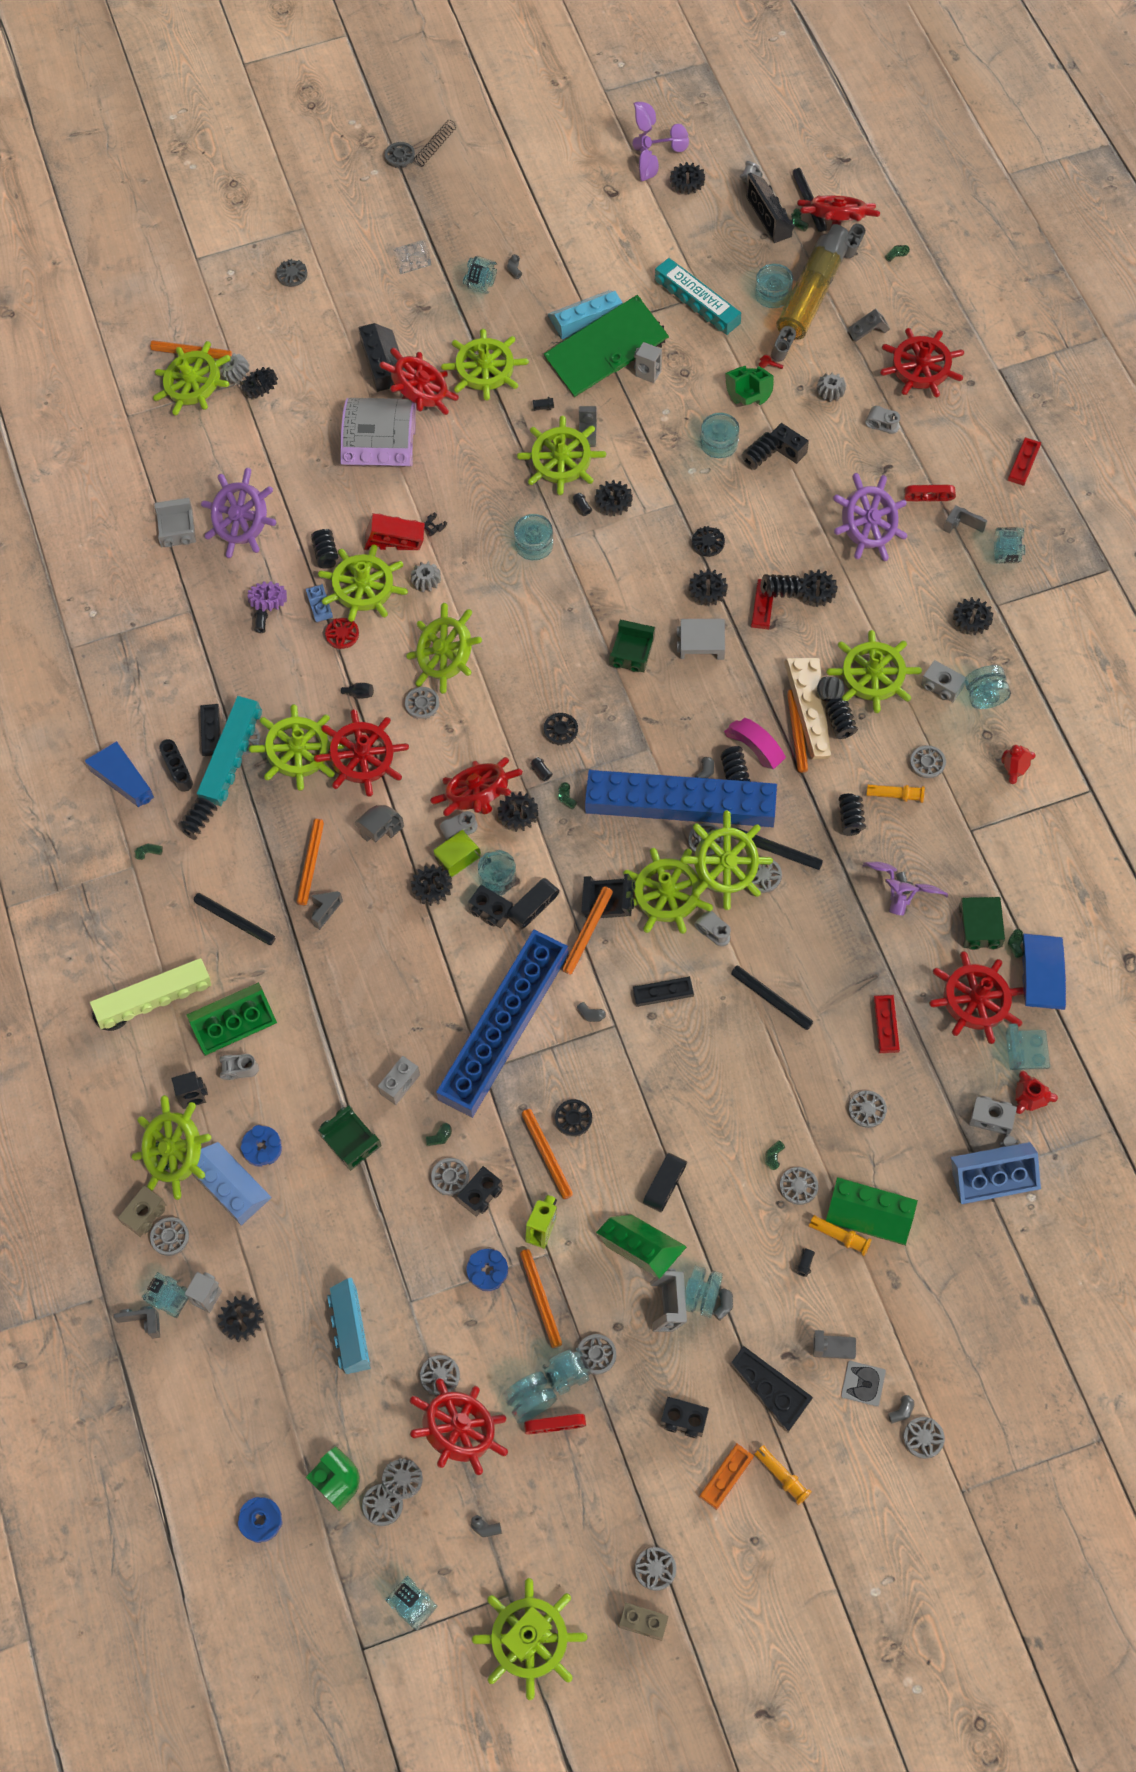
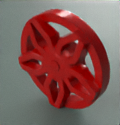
[325,618,359,649]

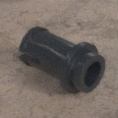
[533,397,554,411]
[572,493,592,516]
[254,609,268,633]
[530,757,553,781]
[795,1248,815,1277]

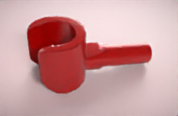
[759,354,784,369]

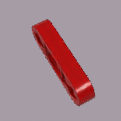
[904,485,956,502]
[524,1414,586,1435]

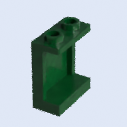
[609,619,655,673]
[959,897,1005,950]
[318,1105,382,1171]

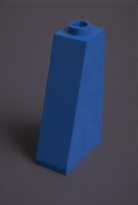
[85,741,154,807]

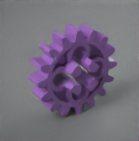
[248,581,287,611]

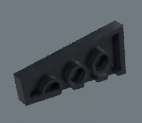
[731,1346,813,1433]

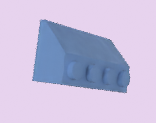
[192,1142,271,1226]
[951,1142,1041,1204]

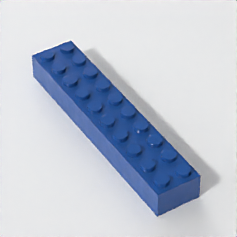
[585,770,777,827]
[436,929,569,1118]

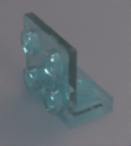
[1006,1024,1050,1070]

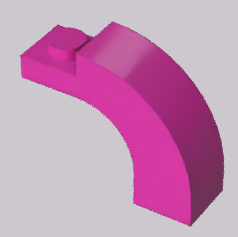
[724,717,786,770]

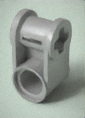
[740,161,763,183]
[865,406,900,434]
[440,811,478,841]
[694,911,731,946]
[220,1054,259,1080]

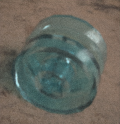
[755,264,793,308]
[700,413,740,459]
[514,514,554,561]
[964,665,1011,709]
[685,1265,724,1318]
[502,1372,557,1423]

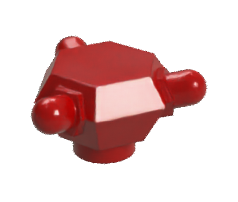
[1001,745,1036,784]
[1015,1071,1058,1114]

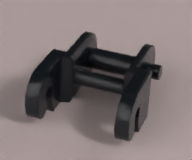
[424,512,447,536]

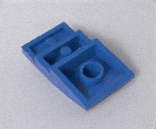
[1022,934,1066,1010]

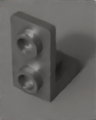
[848,308,890,342]
[579,406,597,447]
[944,505,987,534]
[114,1306,160,1339]
[813,1330,856,1359]

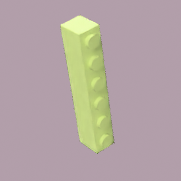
[90,958,211,1029]

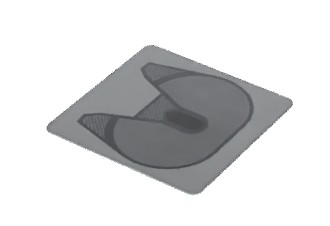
[841,1361,886,1406]

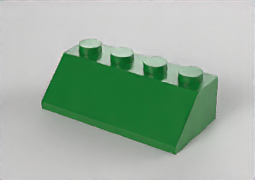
[187,982,277,1056]
[826,1177,918,1246]
[596,1214,687,1279]

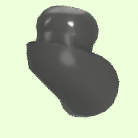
[507,254,522,279]
[695,757,714,778]
[896,872,913,894]
[577,1002,606,1022]
[713,1288,733,1321]
[888,1395,915,1424]
[471,1515,502,1537]

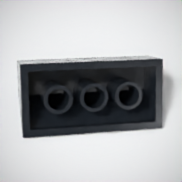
[746,173,794,243]
[358,323,409,392]

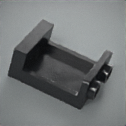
[581,874,636,918]

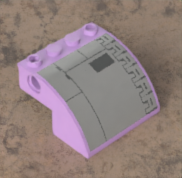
[341,398,416,466]

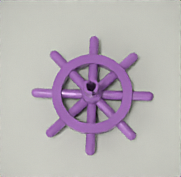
[201,468,276,558]
[833,473,907,561]

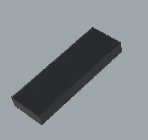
[200,704,221,756]
[633,976,694,1007]

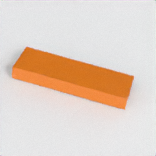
[699,1443,754,1510]

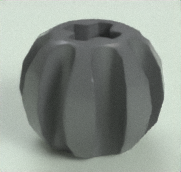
[817,676,844,701]

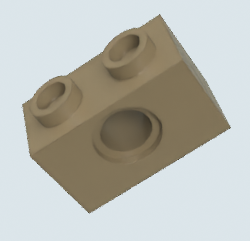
[118,1186,166,1237]
[619,1603,668,1641]

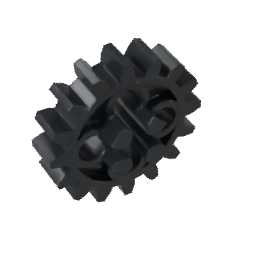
[670,162,705,194]
[241,367,278,399]
[595,480,633,516]
[689,569,728,606]
[799,569,838,607]
[953,597,994,635]
[498,791,539,832]
[411,864,453,906]
[218,1295,264,1342]

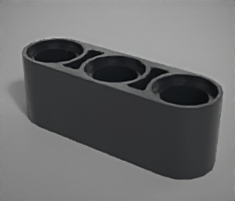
[159,739,193,792]
[508,878,560,929]
[643,1153,687,1213]

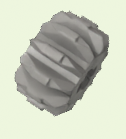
[220,353,250,384]
[817,372,846,402]
[411,561,441,592]

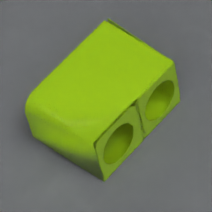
[433,830,481,877]

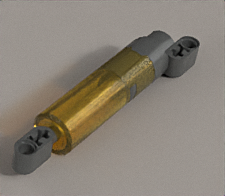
[771,224,866,362]

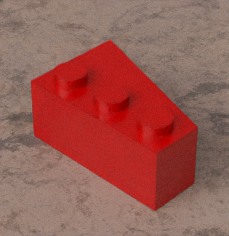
[364,513,425,550]

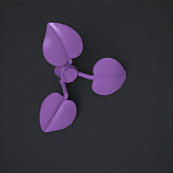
[633,102,689,181]
[863,862,948,915]

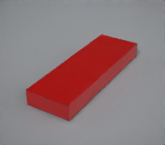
[1008,437,1042,486]
[751,579,773,630]
[873,995,900,1053]

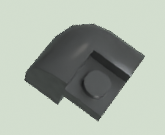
[355,805,404,843]

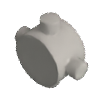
[1000,1134,1018,1147]

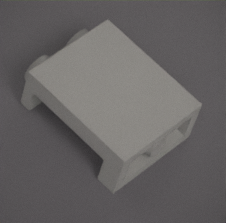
[154,498,196,548]
[677,619,725,660]
[650,1268,687,1332]

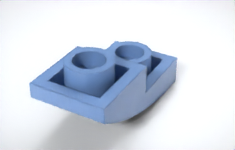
[306,584,333,622]

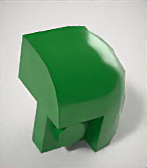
[725,366,774,405]
[306,1447,360,1511]

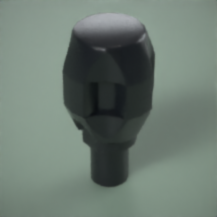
[341,683,374,699]

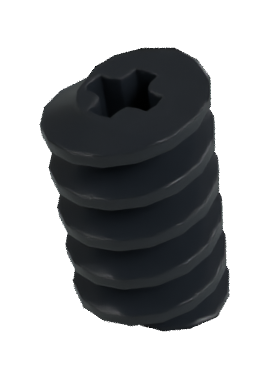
[742,432,779,470]
[311,529,339,569]
[761,574,801,598]
[825,698,858,739]
[720,746,751,782]
[838,793,866,836]
[178,798,218,840]

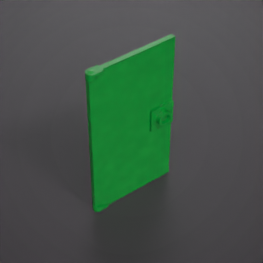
[543,294,669,397]

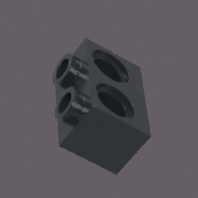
[771,423,809,464]
[468,885,513,929]
[171,1071,208,1109]
[457,1166,503,1217]
[661,1396,709,1439]

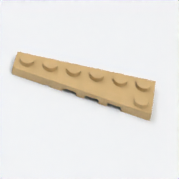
[784,658,831,760]

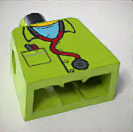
[526,1195,557,1249]

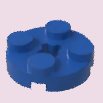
[241,1125,282,1167]
[467,1249,508,1291]
[238,1497,283,1543]

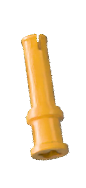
[867,784,925,803]
[809,1215,872,1256]
[754,1445,812,1505]

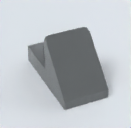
[311,891,343,930]

